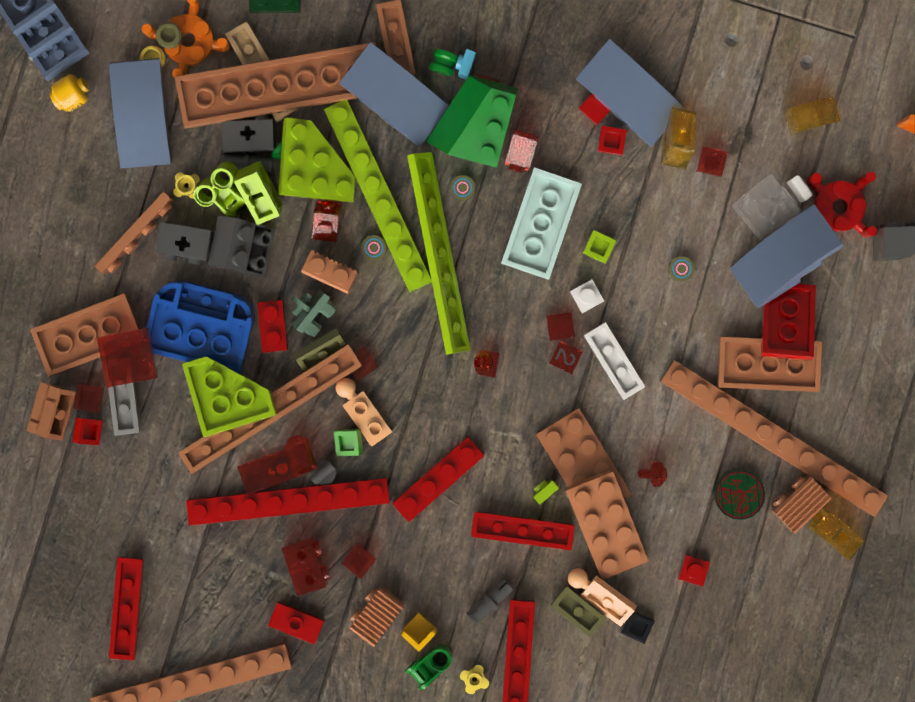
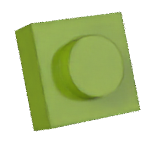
[582,230,617,264]
[532,479,559,504]

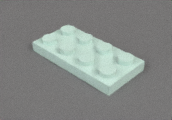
[501,167,582,280]

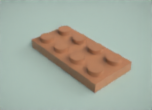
[30,293,144,377]
[717,337,822,392]
[536,408,632,499]
[565,469,648,580]

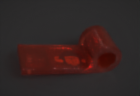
[237,435,317,495]

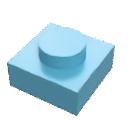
[455,49,476,79]

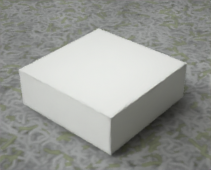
[786,175,813,203]

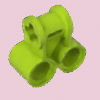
[194,161,246,218]

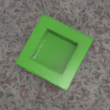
[334,429,363,456]

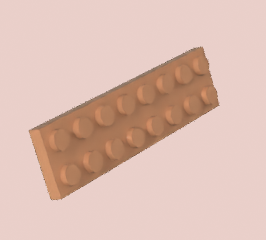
[175,42,376,129]

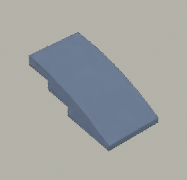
[0,0,90,82]
[576,39,684,147]
[339,42,449,148]
[109,58,172,168]
[730,205,843,309]

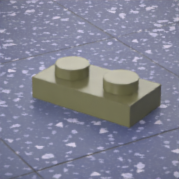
[293,329,347,372]
[550,585,606,637]

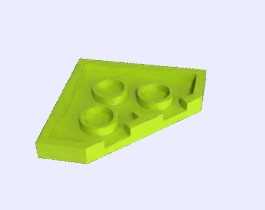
[278,118,355,203]
[182,357,277,437]

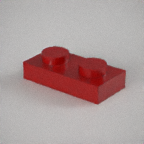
[257,300,288,353]

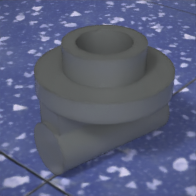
[310,459,336,485]

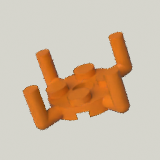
[142,0,230,78]

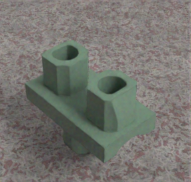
[292,289,337,337]

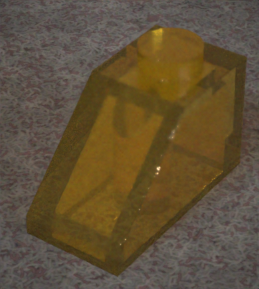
[784,97,841,136]
[661,107,697,170]
[808,507,865,561]

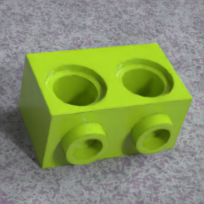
[234,161,283,225]

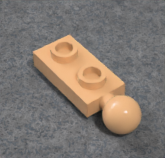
[335,378,392,447]
[568,568,637,626]

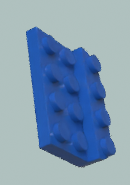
[142,280,255,374]

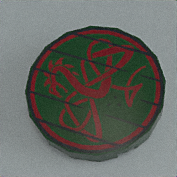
[714,469,765,520]

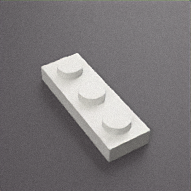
[584,322,645,400]

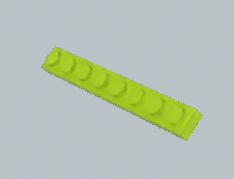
[324,100,432,293]
[407,152,471,355]

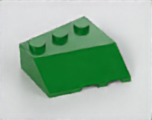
[426,75,518,168]

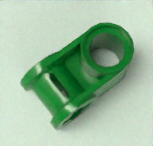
[405,644,453,691]

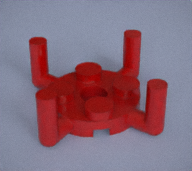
[807,172,877,238]

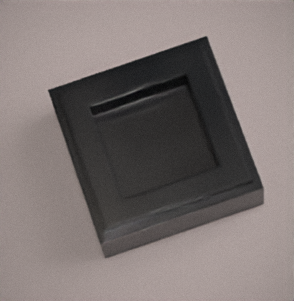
[621,611,655,644]

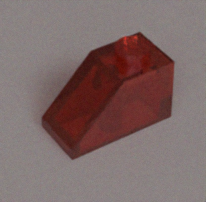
[505,129,539,174]

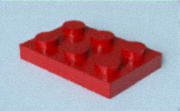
[761,284,816,360]

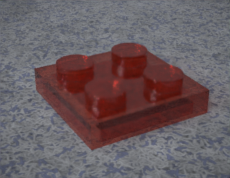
[97,328,158,388]

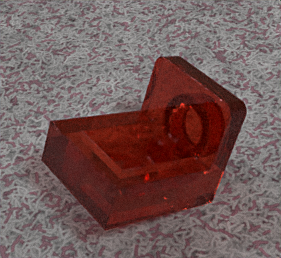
[311,200,342,242]

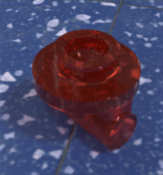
[474,350,499,378]
[637,462,667,487]

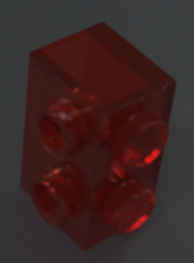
[281,536,331,597]

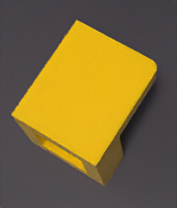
[401,612,437,652]

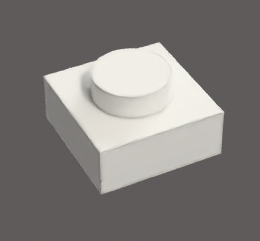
[570,279,604,313]

